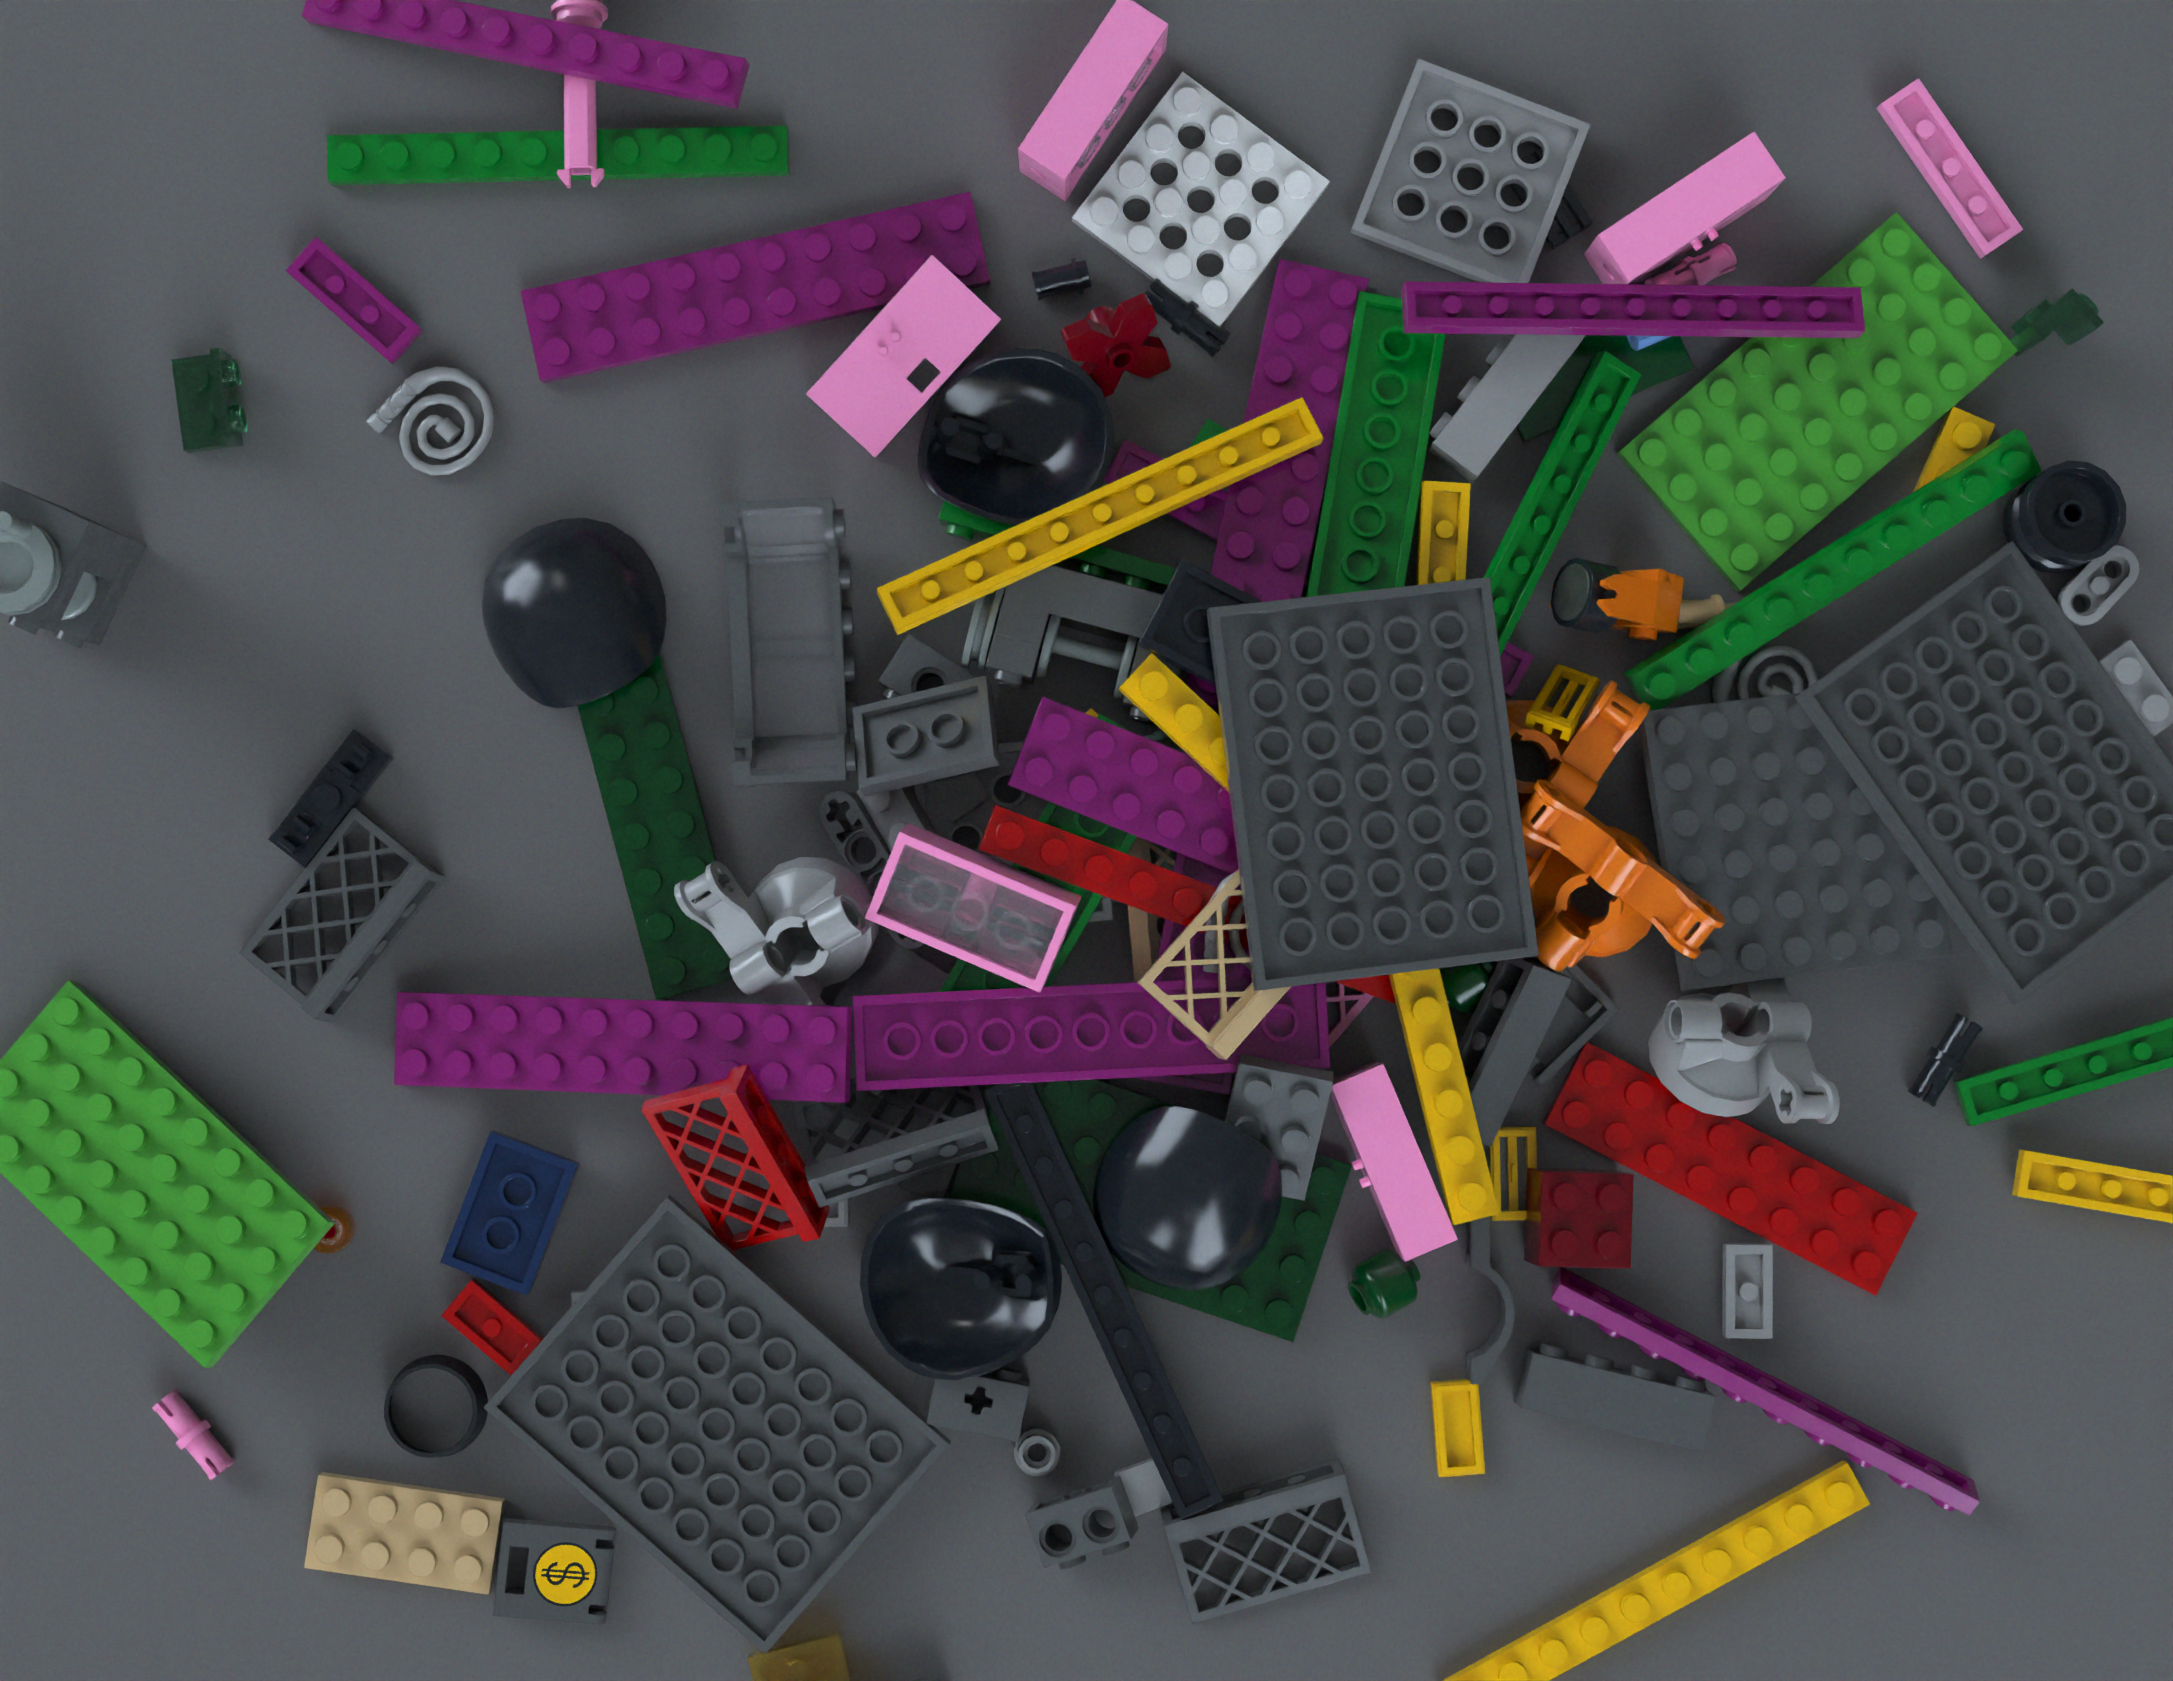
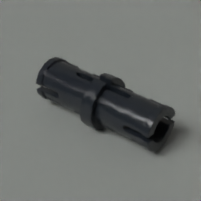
[1145,278,1231,357]
[1908,1013,1983,1107]

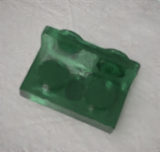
[171,347,247,453]

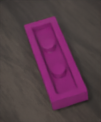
[285,236,423,364]

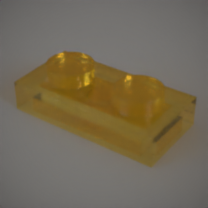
[748,1631,851,1681]

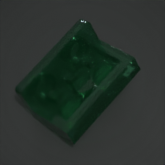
[2009,288,2104,357]

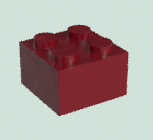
[1524,1168,1634,1269]

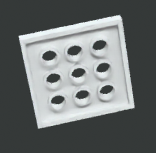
[1072,71,1330,327]

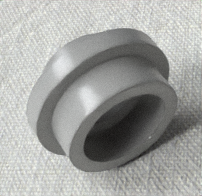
[1014,1428,1060,1476]

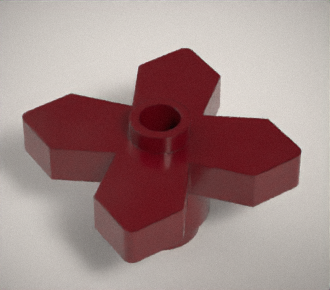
[1061,293,1171,397]

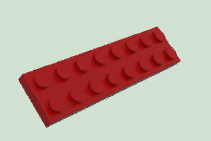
[1542,1042,1918,1296]

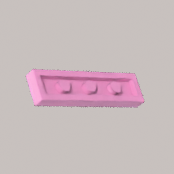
[1876,78,2023,259]

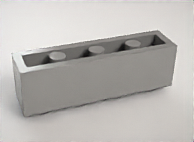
[1428,334,1586,484]

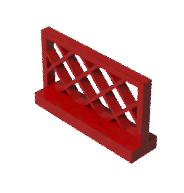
[641,1064,830,1250]

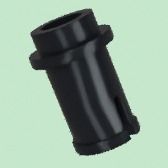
[1032,258,1092,301]

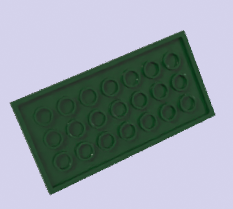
[949,1079,1352,1342]

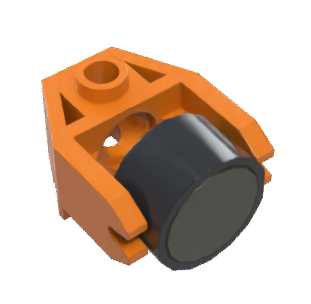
[1549,558,1684,641]

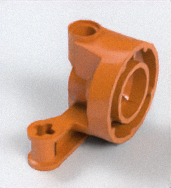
[1506,680,1651,888]
[1520,779,1726,972]

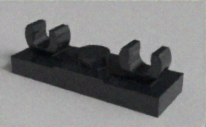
[268,729,393,868]

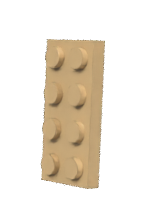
[304,1472,506,1595]

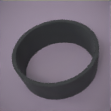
[384,1355,488,1458]

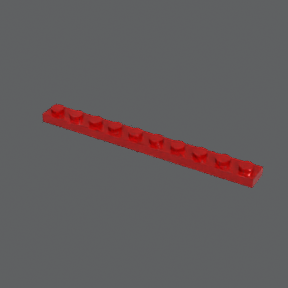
[978,805,1396,1004]

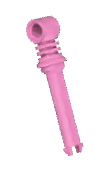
[551,0,608,188]

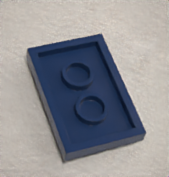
[440,1130,580,1295]

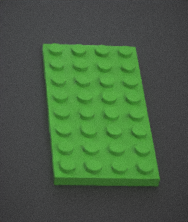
[1617,212,2018,592]
[0,980,335,1368]

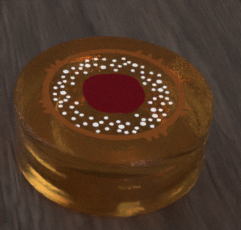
[313,1206,355,1254]

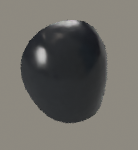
[918,348,1114,526]
[482,518,667,708]
[1093,1106,1282,1291]
[860,1198,1062,1380]

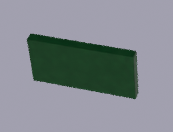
[1489,335,1694,443]

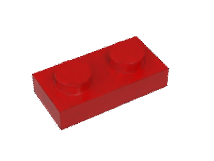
[441,1278,544,1376]

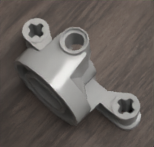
[674,857,879,1006]
[1648,978,1840,1124]

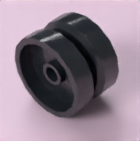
[2004,461,2126,573]

